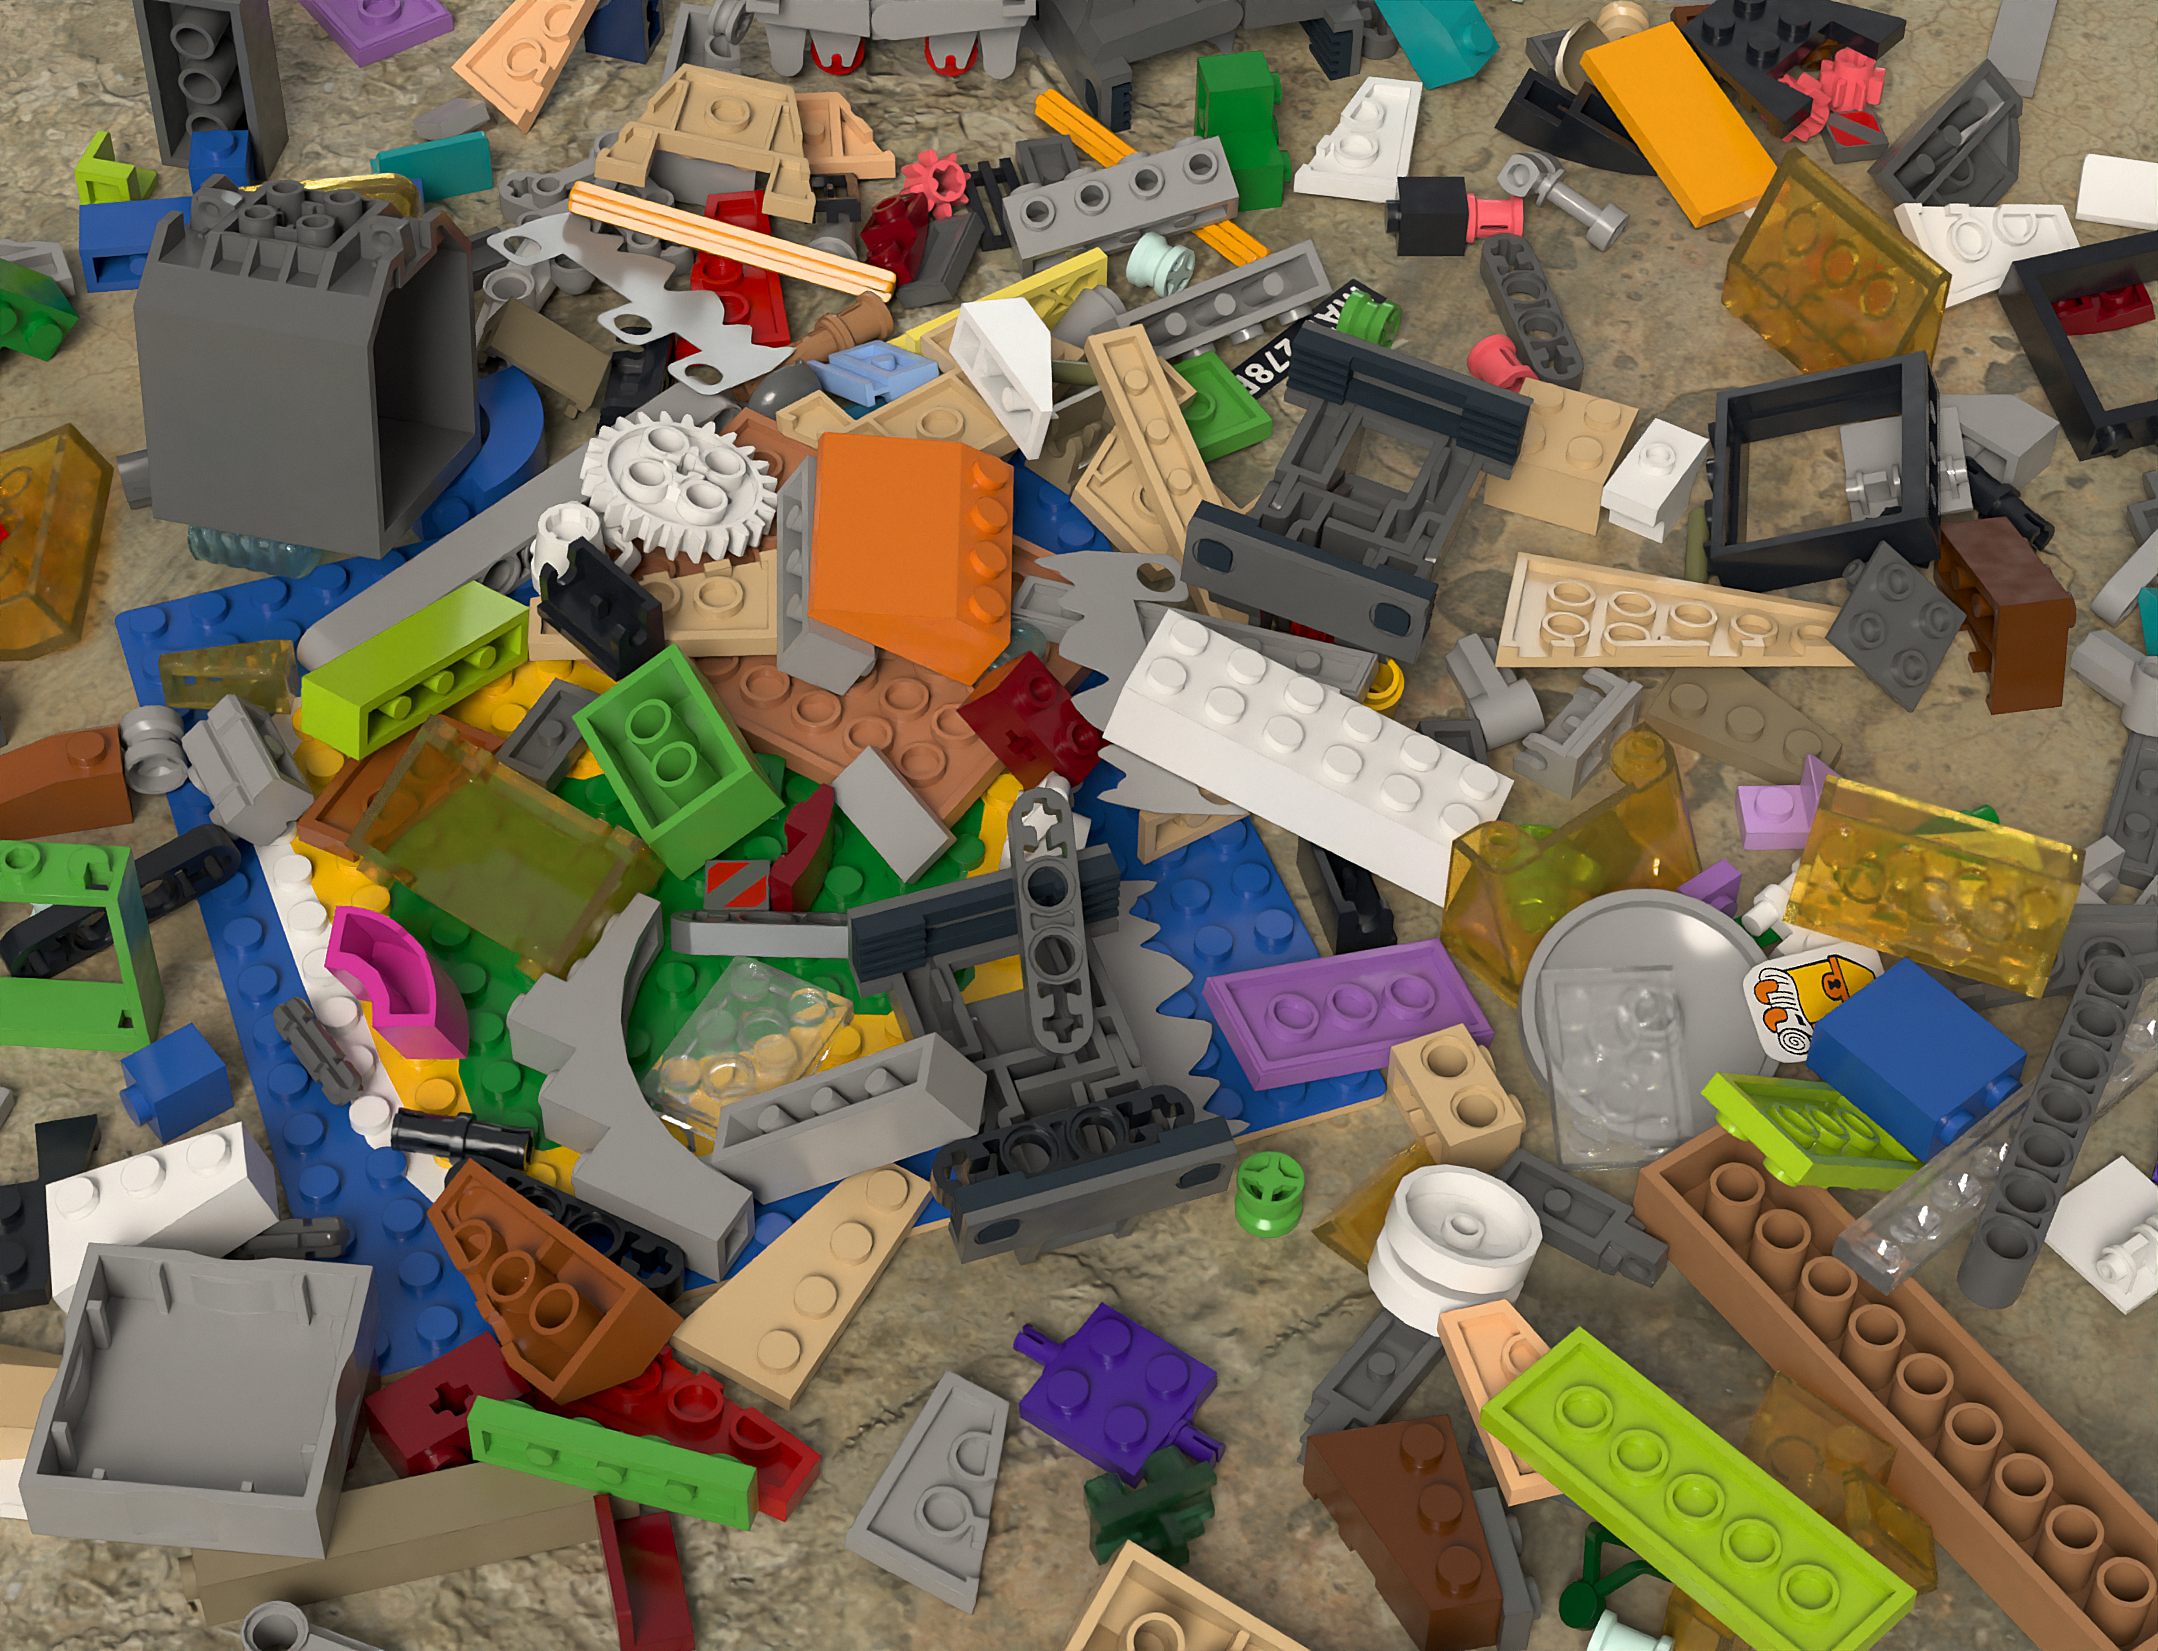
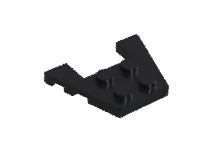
[1680,0,1907,139]
[0,1114,101,1312]

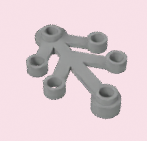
[516,130,675,294]

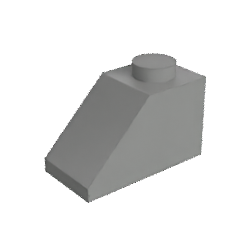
[1940,394,2060,491]

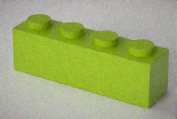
[301,580,530,761]

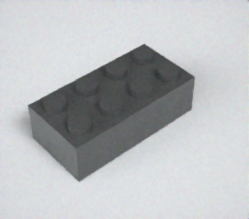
[132,0,289,181]

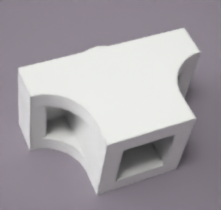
[1600,418,1709,544]

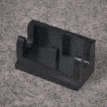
[595,327,676,436]
[537,536,665,682]
[1296,836,1398,956]

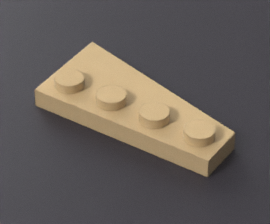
[528,549,777,661]
[669,1162,933,1412]

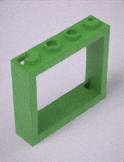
[0,840,165,1053]

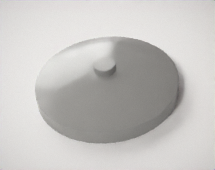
[1517,889,1780,1149]

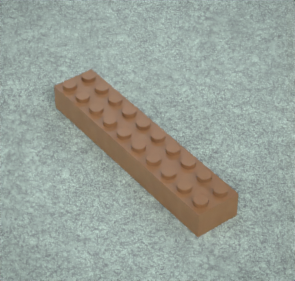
[1632,1123,2158,1651]

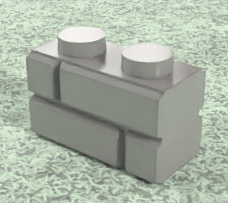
[181,694,315,847]

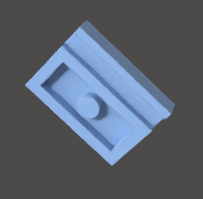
[806,339,939,407]

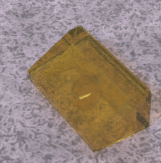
[1311,1141,1437,1277]

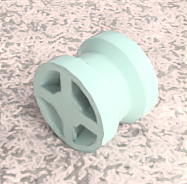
[1126,231,1195,298]

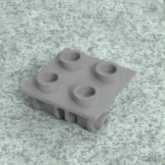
[1839,405,1973,522]

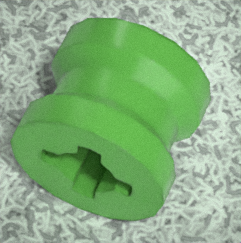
[1336,289,1402,349]
[1234,1151,1305,1238]

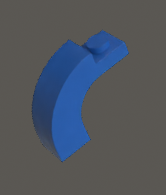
[412,365,548,541]

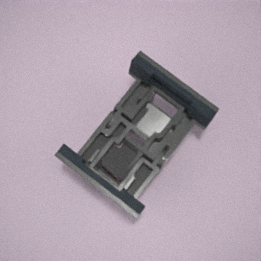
[847,843,1238,1266]

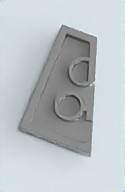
[843,1370,1010,1615]

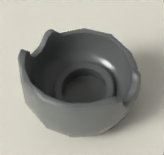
[736,358,823,422]

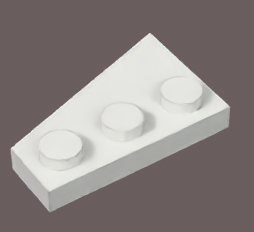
[1294,76,1423,203]
[1893,203,2080,313]

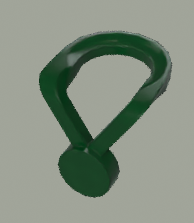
[1559,1522,1673,1631]

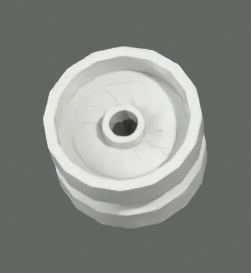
[1367,1164,1543,1337]

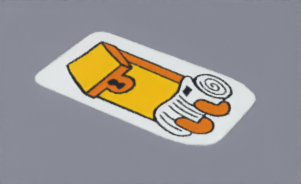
[1743,937,1884,1063]

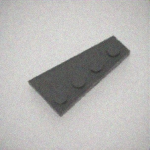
[1904,902,2158,1011]

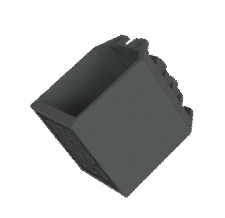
[133,173,481,560]

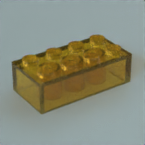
[1782,774,2086,999]

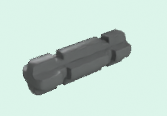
[272,997,364,1106]
[223,1216,350,1260]

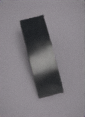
[1494,68,1658,176]

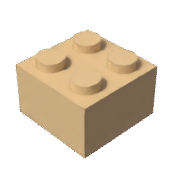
[1483,377,1639,536]

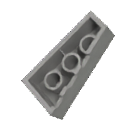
[649,2,756,206]

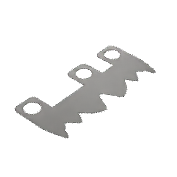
[487,212,795,395]
[1034,551,1250,816]
[1092,880,1251,1136]

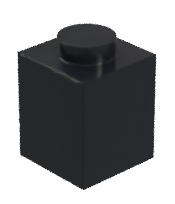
[1384,177,1469,256]

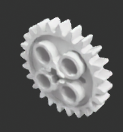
[579,411,778,564]

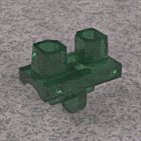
[1083,1444,1217,1569]

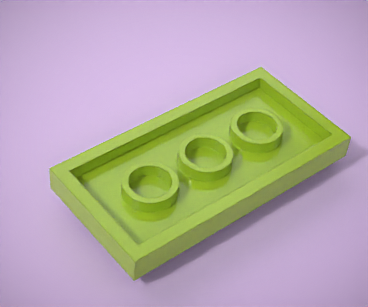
[1701,1072,1934,1192]

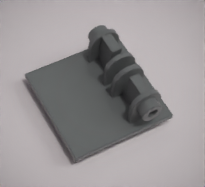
[1825,540,1967,713]

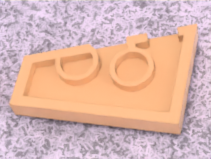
[451,0,600,135]
[1436,1299,1564,1507]

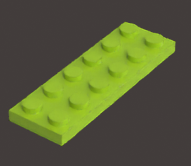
[1479,1326,1917,1651]

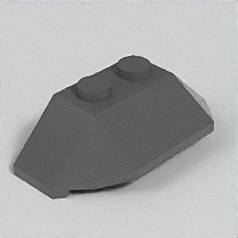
[1867,58,2023,207]

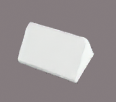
[2075,154,2158,231]

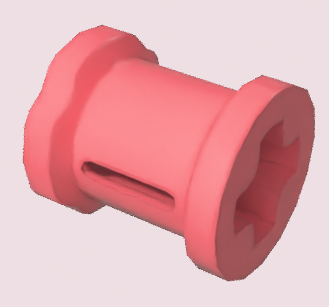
[1466,193,1523,243]
[1467,334,1539,393]

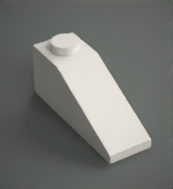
[949,297,1053,460]

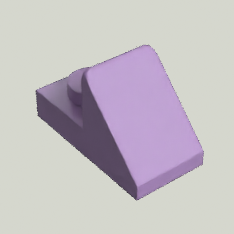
[1734,754,1871,850]

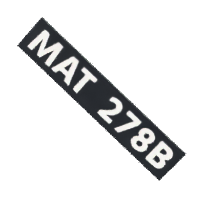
[1231,278,1388,401]

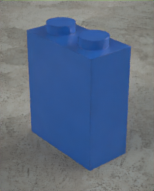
[1805,956,2028,1163]

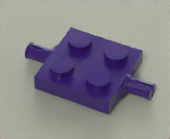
[1013,1302,1226,1489]

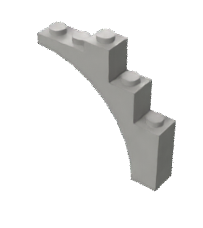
[506,892,756,1283]

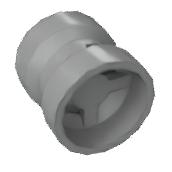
[120,705,188,794]

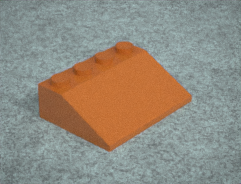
[807,432,1014,687]

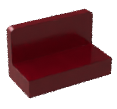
[593,1493,695,1651]

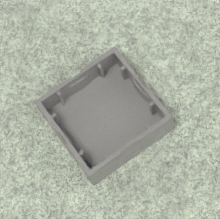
[18,1242,382,1559]

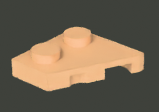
[795,92,896,179]

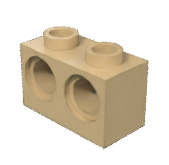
[1386,1023,1526,1173]

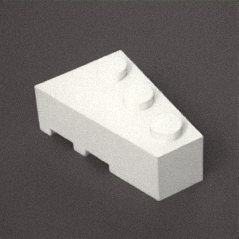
[45,1121,279,1315]

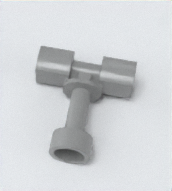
[1497,151,1630,252]

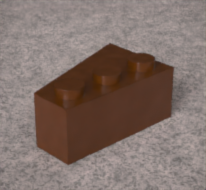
[1933,516,2076,715]
[1303,1414,1503,1651]

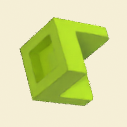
[74,130,158,205]

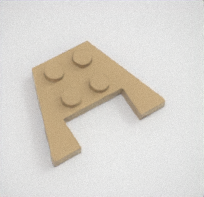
[594,63,816,224]
[775,316,1019,458]
[1070,355,1261,583]

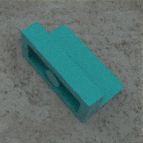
[370,131,494,203]

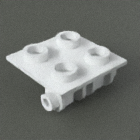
[2044,1155,2158,1315]

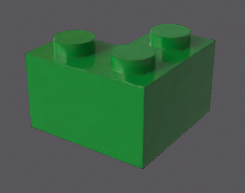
[1194,50,1291,212]
[0,258,80,362]

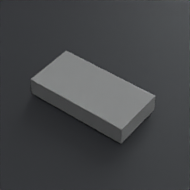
[829,745,957,884]

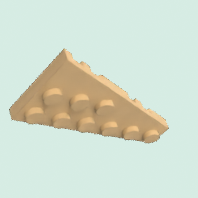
[1495,552,1856,667]

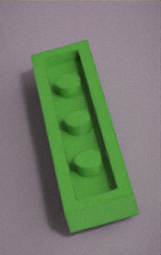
[467,1395,759,1532]

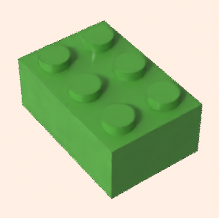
[571,642,786,881]

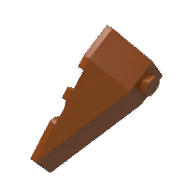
[0,723,134,841]
[426,1158,685,1406]

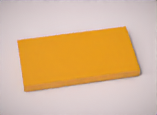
[1579,21,1790,228]

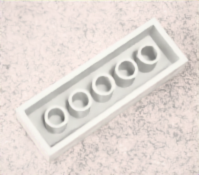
[1102,609,1514,911]

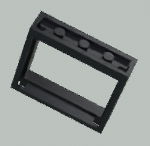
[1997,230,2158,462]
[1703,350,1941,593]

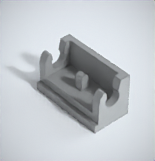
[1513,667,1643,801]

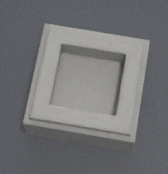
[412,97,490,141]

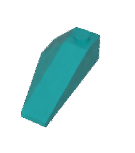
[1374,0,1500,90]

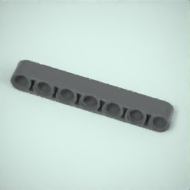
[1957,955,2145,1309]

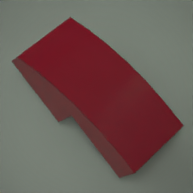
[860,192,928,287]
[2051,284,2156,336]
[768,783,835,912]

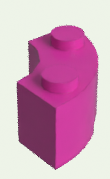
[324,906,469,1059]

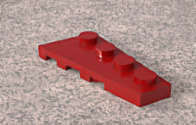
[675,190,791,367]
[535,1344,821,1522]

